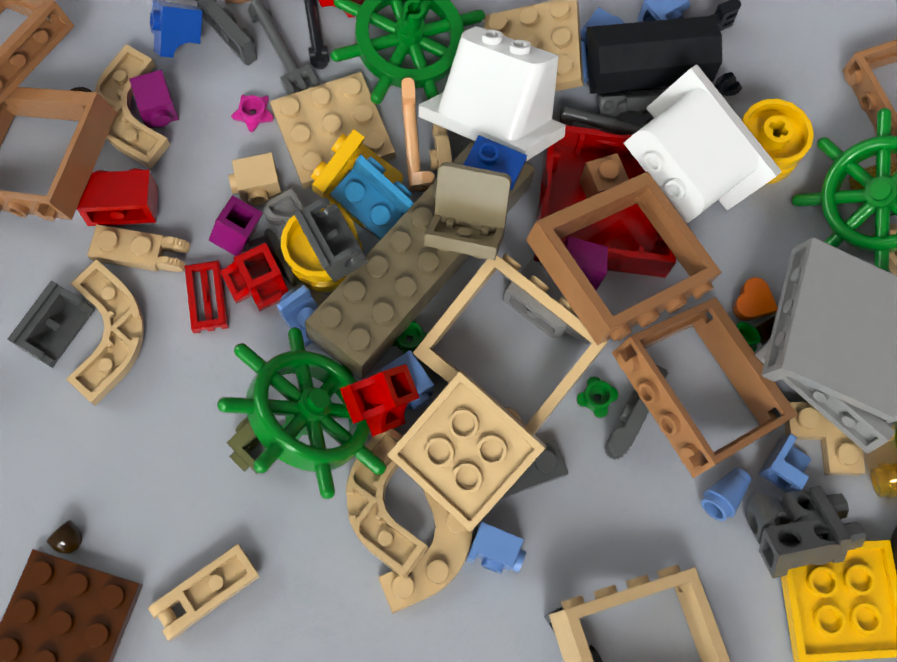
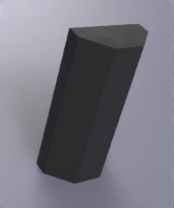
[587,16,722,94]

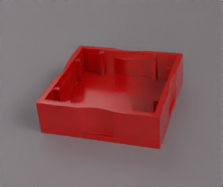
[533,125,676,278]

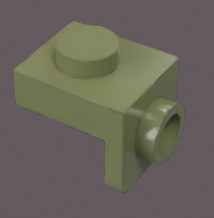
[227,417,261,474]

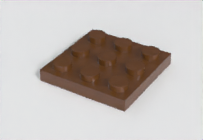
[0,549,143,662]

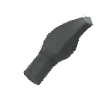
[248,228,297,287]

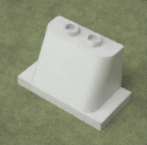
[419,26,566,161]
[624,64,782,224]

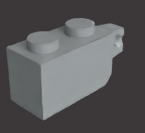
[503,259,590,345]

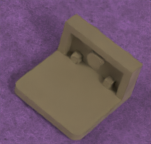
[424,162,511,260]

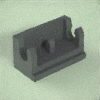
[293,198,369,282]
[8,280,94,368]

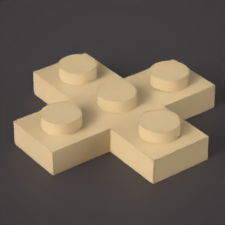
[784,402,896,476]

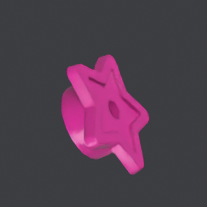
[231,95,274,132]

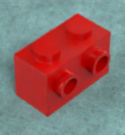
[77,168,158,226]

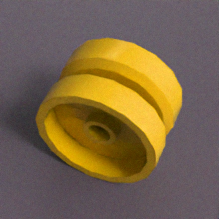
[741,99,814,184]
[281,205,364,292]

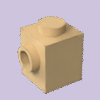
[228,152,282,205]

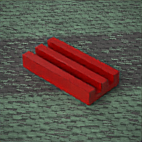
[184,260,229,334]

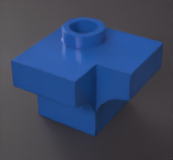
[150,0,202,58]
[463,135,528,191]

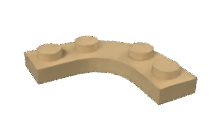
[94,44,170,170]
[66,259,144,406]
[346,429,428,579]
[378,487,473,614]

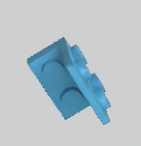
[330,155,414,240]

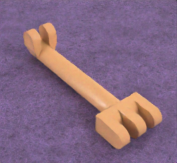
[401,78,435,191]

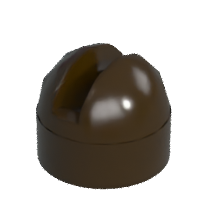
[46,520,82,553]

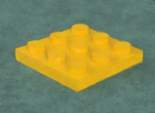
[781,540,897,662]

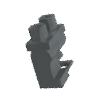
[745,486,866,578]

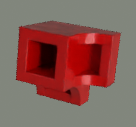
[220,243,288,312]
[340,364,420,437]

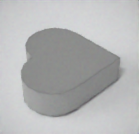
[263,187,305,226]

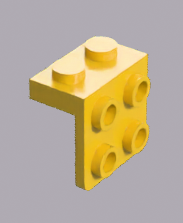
[311,129,403,228]

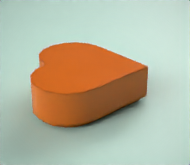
[733,277,778,321]

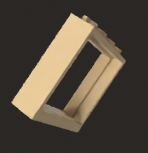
[413,253,608,435]
[549,565,731,662]

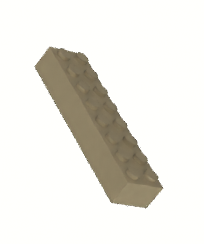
[305,140,535,380]

